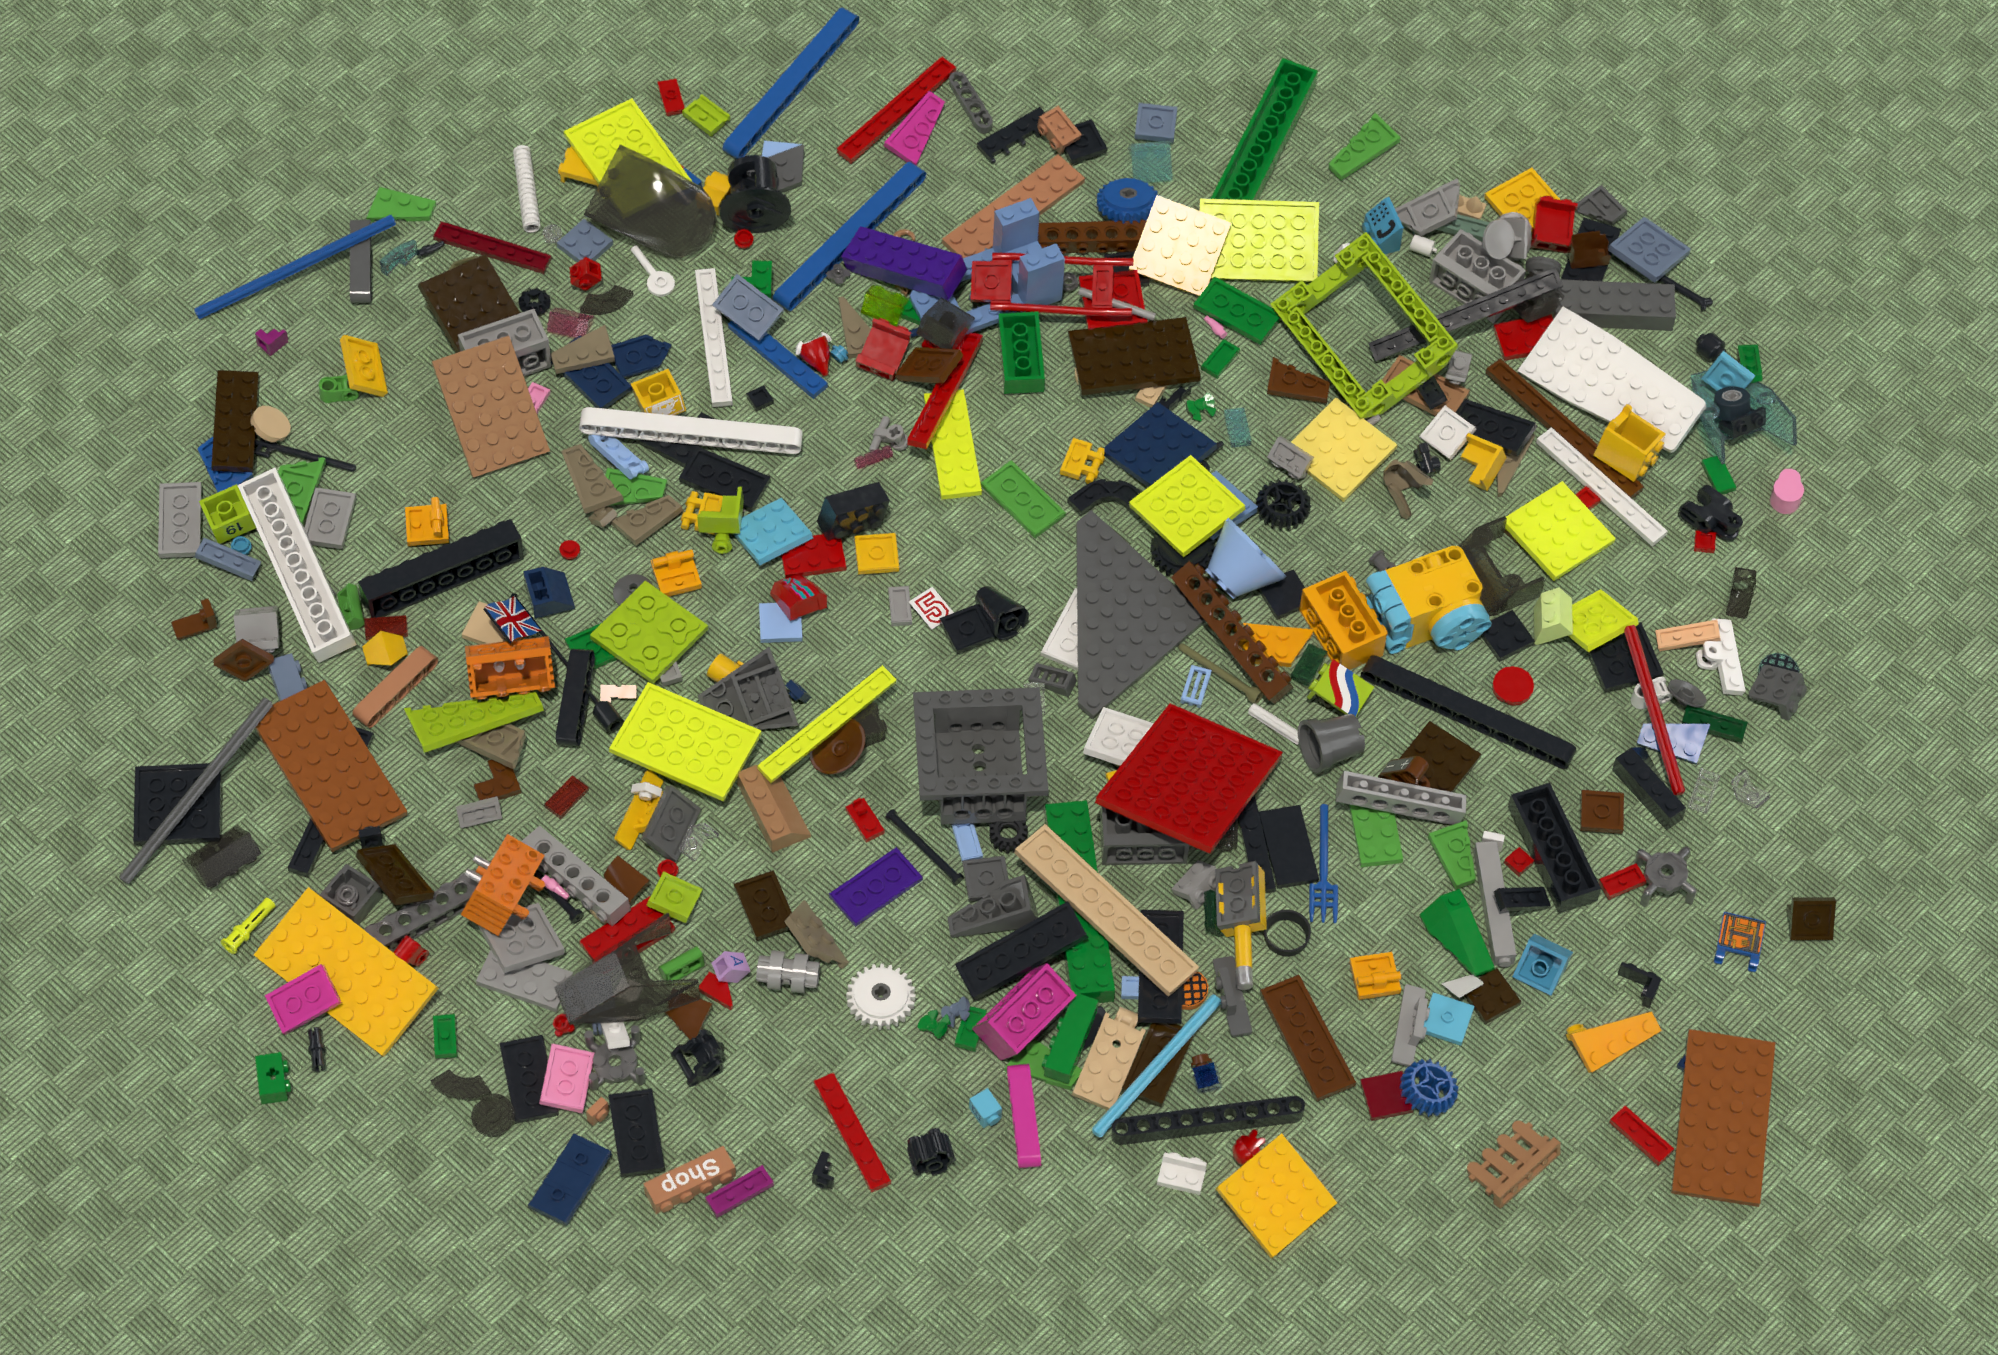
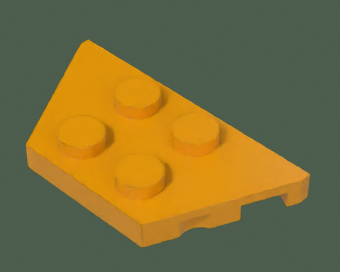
[1233,623,1313,667]

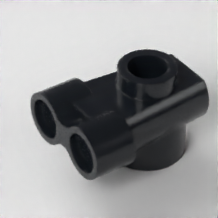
[1413,442,1441,477]

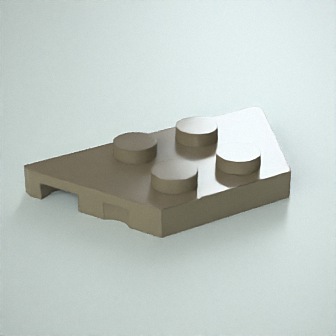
[456,723,526,769]
[784,900,849,969]

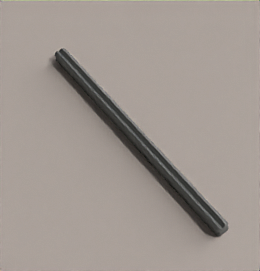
[119,697,273,884]

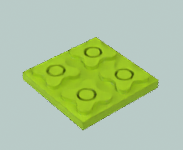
[590,580,708,684]

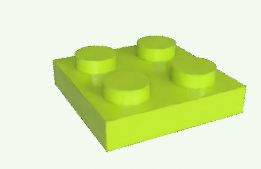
[647,872,703,923]

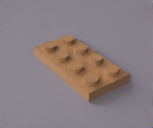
[1382,355,1470,416]

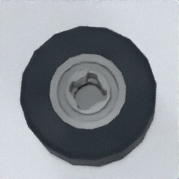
[1714,386,1750,422]

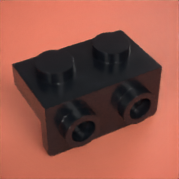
[1718,407,1766,439]

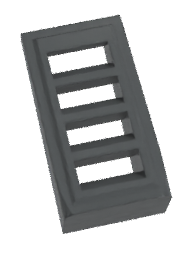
[1028,663,1077,697]

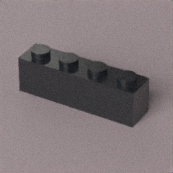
[1612,747,1686,831]

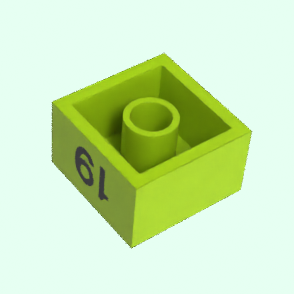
[199,484,256,544]

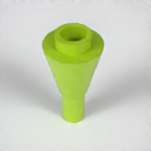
[712,533,732,554]

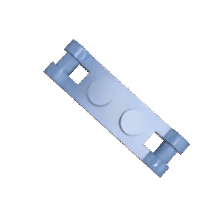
[588,435,649,479]

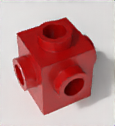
[569,257,602,291]

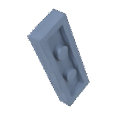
[195,538,261,581]

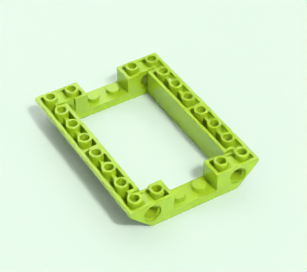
[1270,232,1458,419]

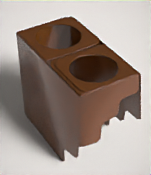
[1567,231,1611,269]

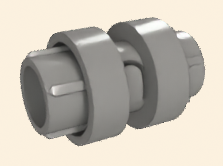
[756,950,820,993]

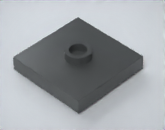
[962,856,1009,902]

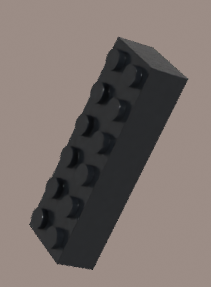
[1508,782,1601,913]

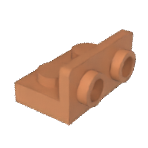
[1037,106,1082,154]

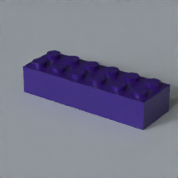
[841,226,967,300]

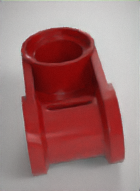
[393,935,429,966]

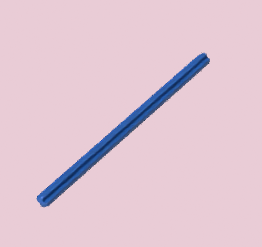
[194,215,396,319]

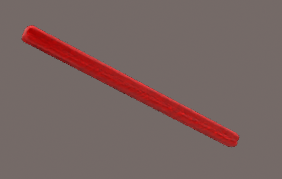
[1624,625,1685,796]

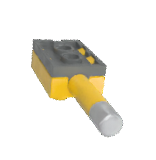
[1215,861,1267,990]

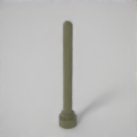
[1178,643,1264,704]

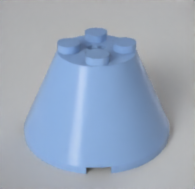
[1205,518,1287,599]

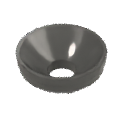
[1525,256,1562,277]

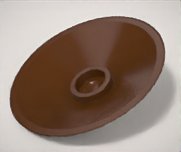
[809,719,865,774]

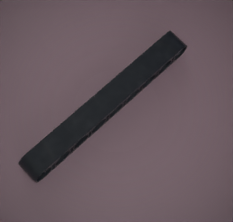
[1111,1096,1305,1145]

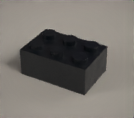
[817,482,890,540]

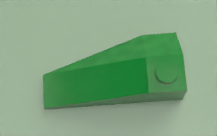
[1419,889,1495,977]

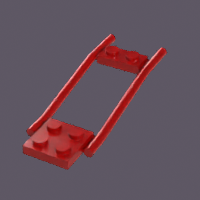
[971,253,1134,316]

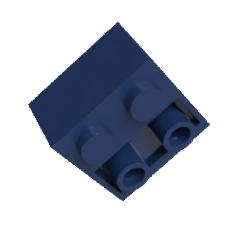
[523,567,575,618]

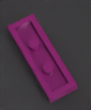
[705,1165,774,1218]

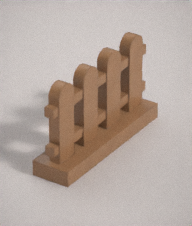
[1467,1121,1560,1209]

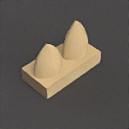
[1457,194,1486,220]

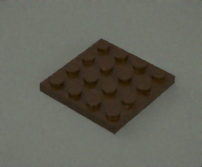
[417,254,520,353]

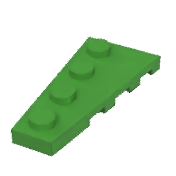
[1328,113,1401,180]

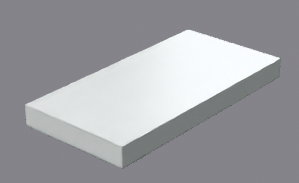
[1041,588,1078,671]

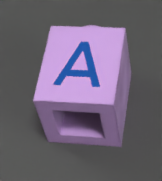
[712,951,750,983]

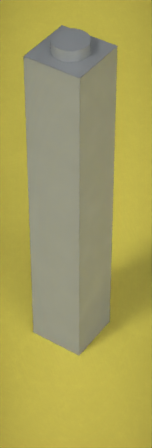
[1473,841,1516,967]

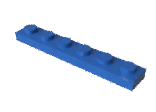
[728,321,828,399]

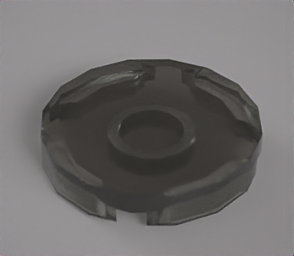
[471,1094,516,1137]

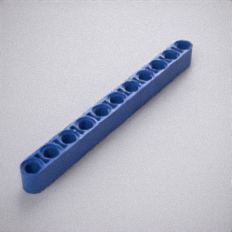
[722,7,859,159]
[773,161,926,311]

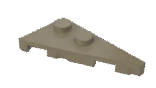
[838,296,871,359]

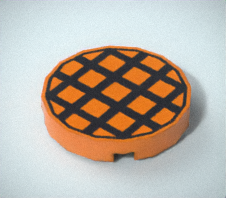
[1182,971,1209,1010]

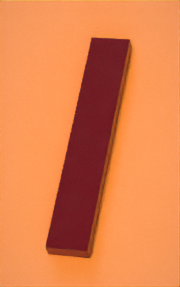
[433,221,552,274]

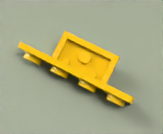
[614,770,664,850]

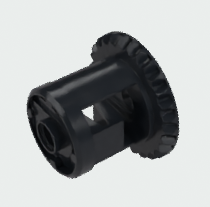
[720,155,791,234]

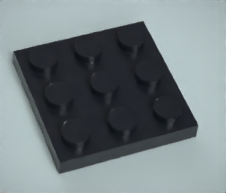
[1587,622,1664,693]

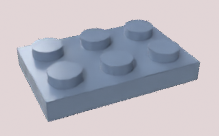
[712,274,784,342]

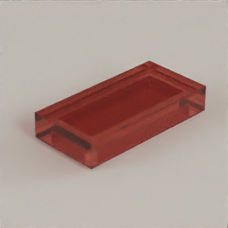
[364,615,408,640]
[544,775,589,819]

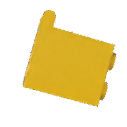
[1594,404,1666,482]

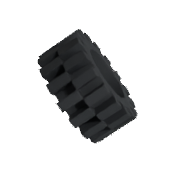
[989,820,1028,854]

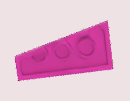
[884,91,945,165]

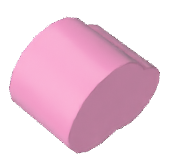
[1770,469,1804,514]

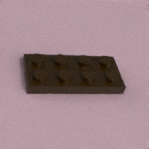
[356,844,434,905]
[1121,1023,1195,1108]

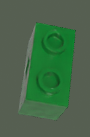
[255,1052,291,1105]

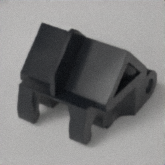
[670,1029,725,1087]

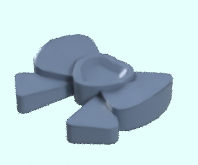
[941,996,970,1027]

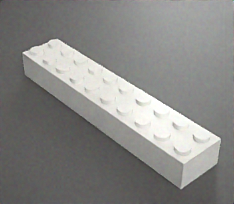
[238,468,357,663]

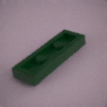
[1681,705,1748,743]

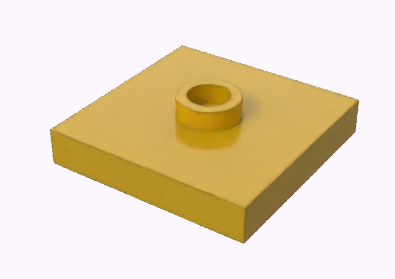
[854,533,899,575]

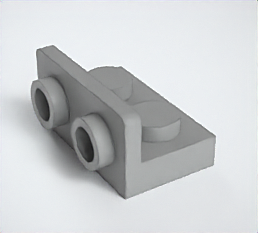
[1267,436,1314,479]

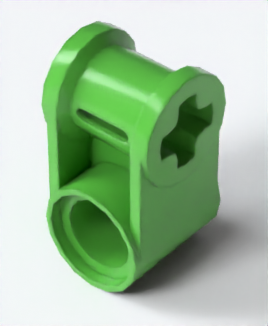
[319,374,359,403]

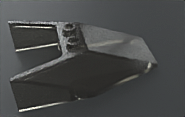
[554,913,700,1025]

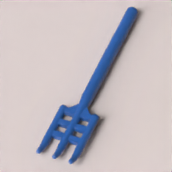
[1309,804,1338,923]

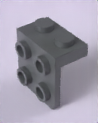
[1749,665,1807,720]

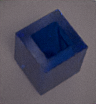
[1193,1062,1222,1092]

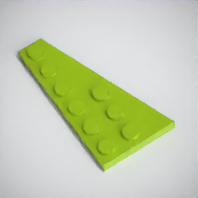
[404,692,544,753]

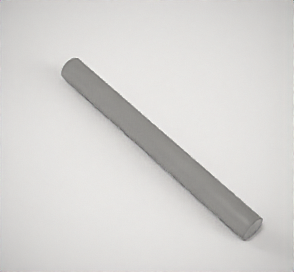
[1078,287,1156,321]

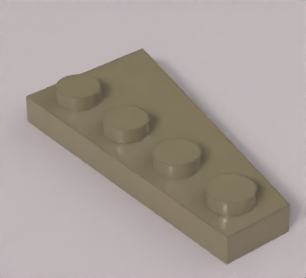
[561,444,624,514]

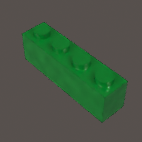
[1042,992,1099,1084]

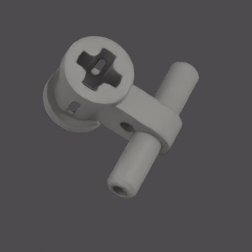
[869,416,908,453]

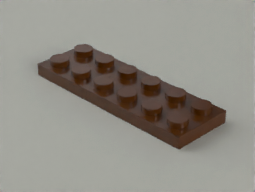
[1260,975,1356,1102]

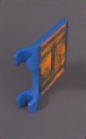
[1714,912,1766,972]

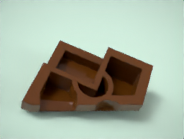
[604,855,650,907]
[664,987,712,1040]

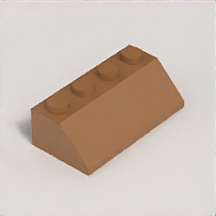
[737,765,811,853]

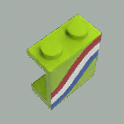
[1307,659,1374,717]

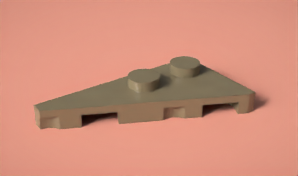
[1496,434,1535,497]

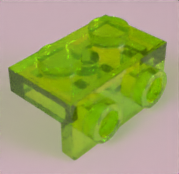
[861,285,909,327]

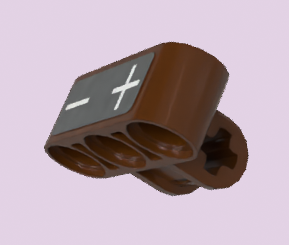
[1378,756,1430,788]

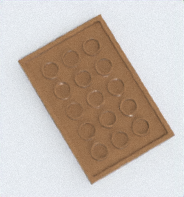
[431,336,550,478]

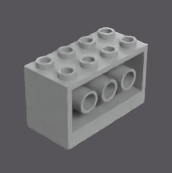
[1429,229,1526,324]
[458,309,551,376]

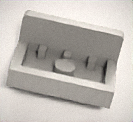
[1172,860,1217,909]

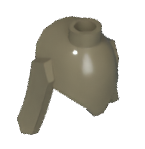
[1383,459,1434,520]

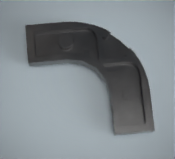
[1067,479,1142,519]

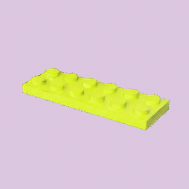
[924,389,982,500]

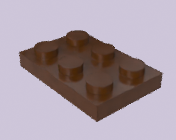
[895,347,963,384]

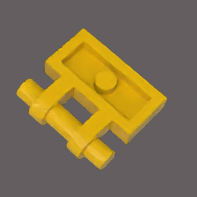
[1060,438,1105,484]
[681,491,723,535]

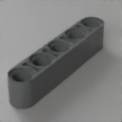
[350,219,372,303]

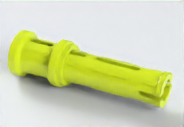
[221,897,276,954]

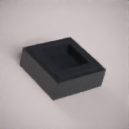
[746,385,774,412]

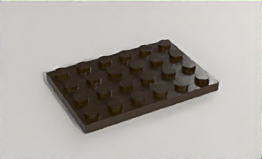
[1068,317,1201,395]

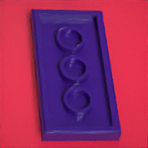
[829,847,923,927]

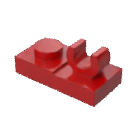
[845,798,885,843]

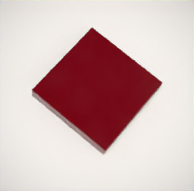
[1360,1071,1414,1121]

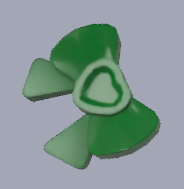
[1186,393,1216,422]
[918,1009,951,1039]

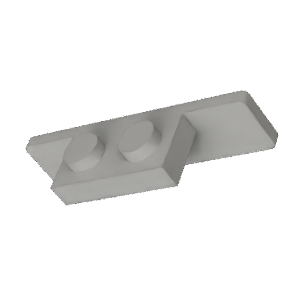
[1391,984,1430,1067]

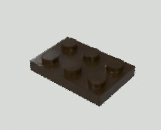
[734,870,792,941]

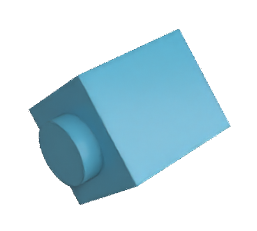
[969,1088,1002,1128]

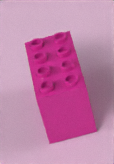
[972,963,1076,1060]

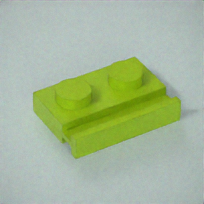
[682,94,730,136]

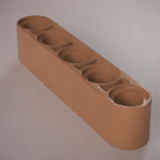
[352,646,439,728]

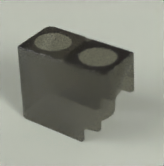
[1726,567,1756,619]

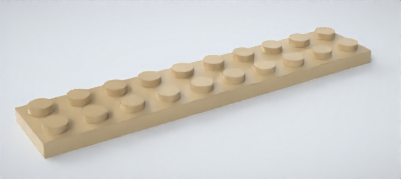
[1014,824,1199,997]

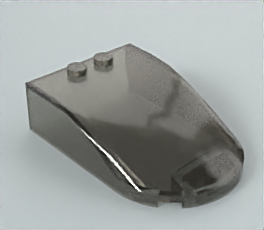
[584,144,717,259]

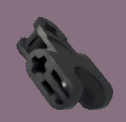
[1679,485,1743,541]

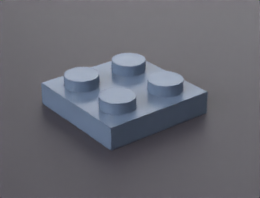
[1135,103,1177,143]
[557,219,613,262]

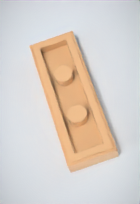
[1655,620,1721,651]

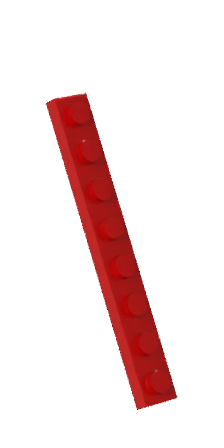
[837,57,956,164]
[907,333,983,449]

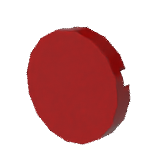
[1492,666,1534,706]

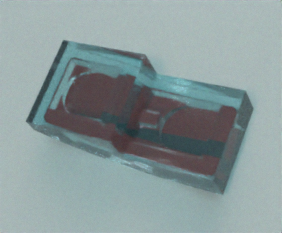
[380,240,417,276]

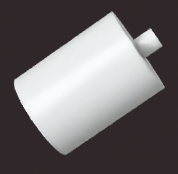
[1409,234,1437,257]

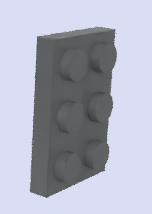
[641,785,701,862]

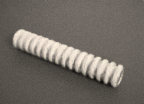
[513,145,541,232]

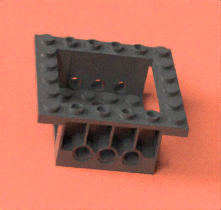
[913,687,1048,825]

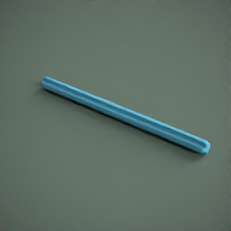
[1092,994,1221,1138]

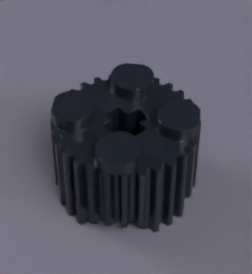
[907,1128,956,1176]

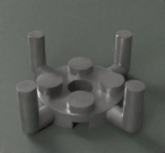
[1634,847,1697,907]
[584,1025,645,1090]

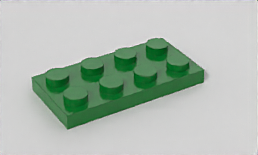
[1193,277,1281,345]

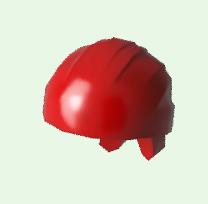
[1232,1129,1265,1166]

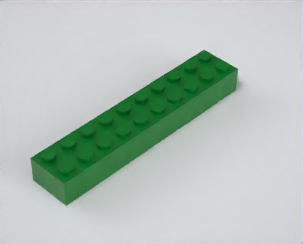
[1210,58,1318,200]
[1044,800,1115,1003]

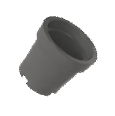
[1298,714,1365,773]

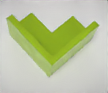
[697,487,744,534]

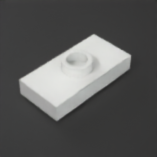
[600,1017,630,1049]

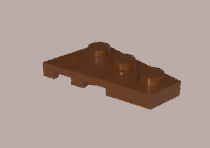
[1267,357,1330,403]

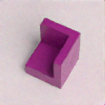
[255,329,288,356]

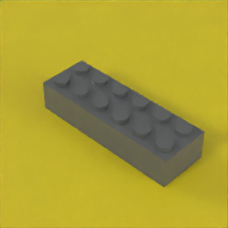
[1552,280,1676,331]

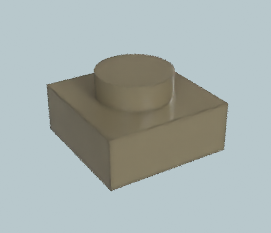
[588,506,617,528]

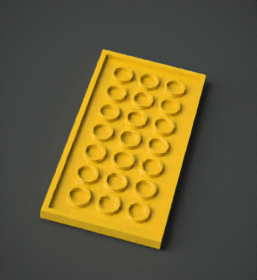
[254,887,439,1057]

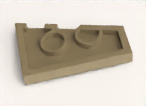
[551,325,615,374]
[610,495,683,546]

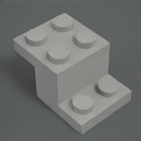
[234,606,280,653]

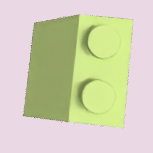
[1534,588,1573,645]

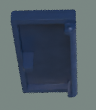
[528,1133,612,1226]

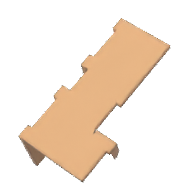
[600,685,637,703]

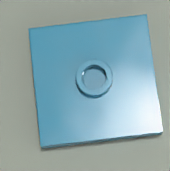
[1701,351,1755,391]
[1424,992,1474,1046]

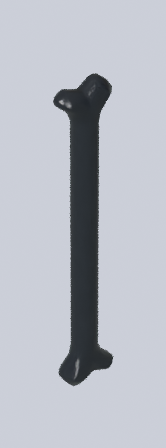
[1625,262,1713,311]

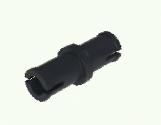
[308,1027,326,1072]

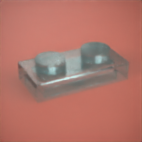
[1224,407,1251,448]

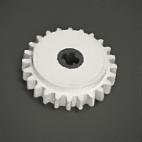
[847,964,915,1030]

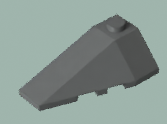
[947,875,1038,937]

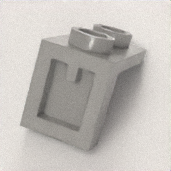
[1445,350,1472,384]

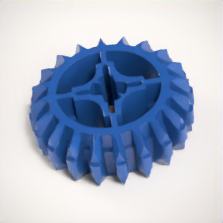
[1399,1058,1459,1116]

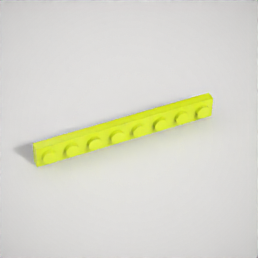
[757,665,897,783]

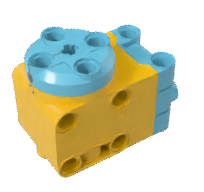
[1366,545,1492,654]

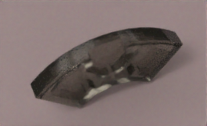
[580,285,633,315]
[430,1069,492,1101]

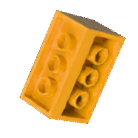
[1299,571,1388,670]

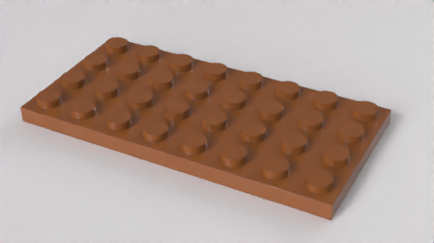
[255,680,407,852]
[1671,1029,1776,1207]

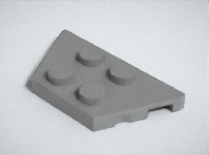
[1395,178,1460,236]

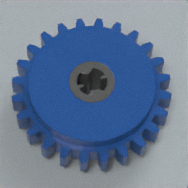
[1097,178,1159,224]

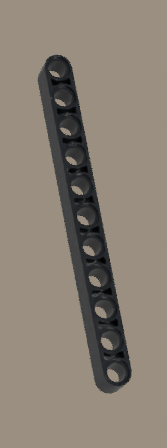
[1360,655,1577,769]

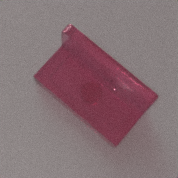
[546,308,594,338]

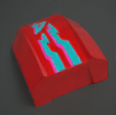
[770,574,827,621]

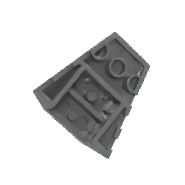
[698,647,799,730]

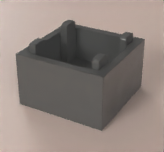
[320,864,382,926]

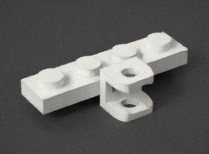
[1696,618,1745,695]

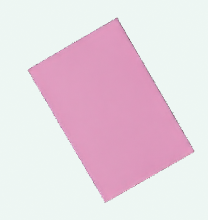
[539,1044,595,1113]

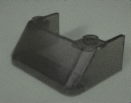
[1458,516,1545,616]

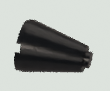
[975,586,1029,640]

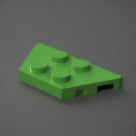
[278,457,326,526]

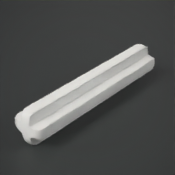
[1248,703,1299,744]

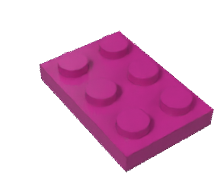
[265,964,342,1035]

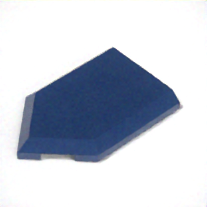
[611,334,672,378]

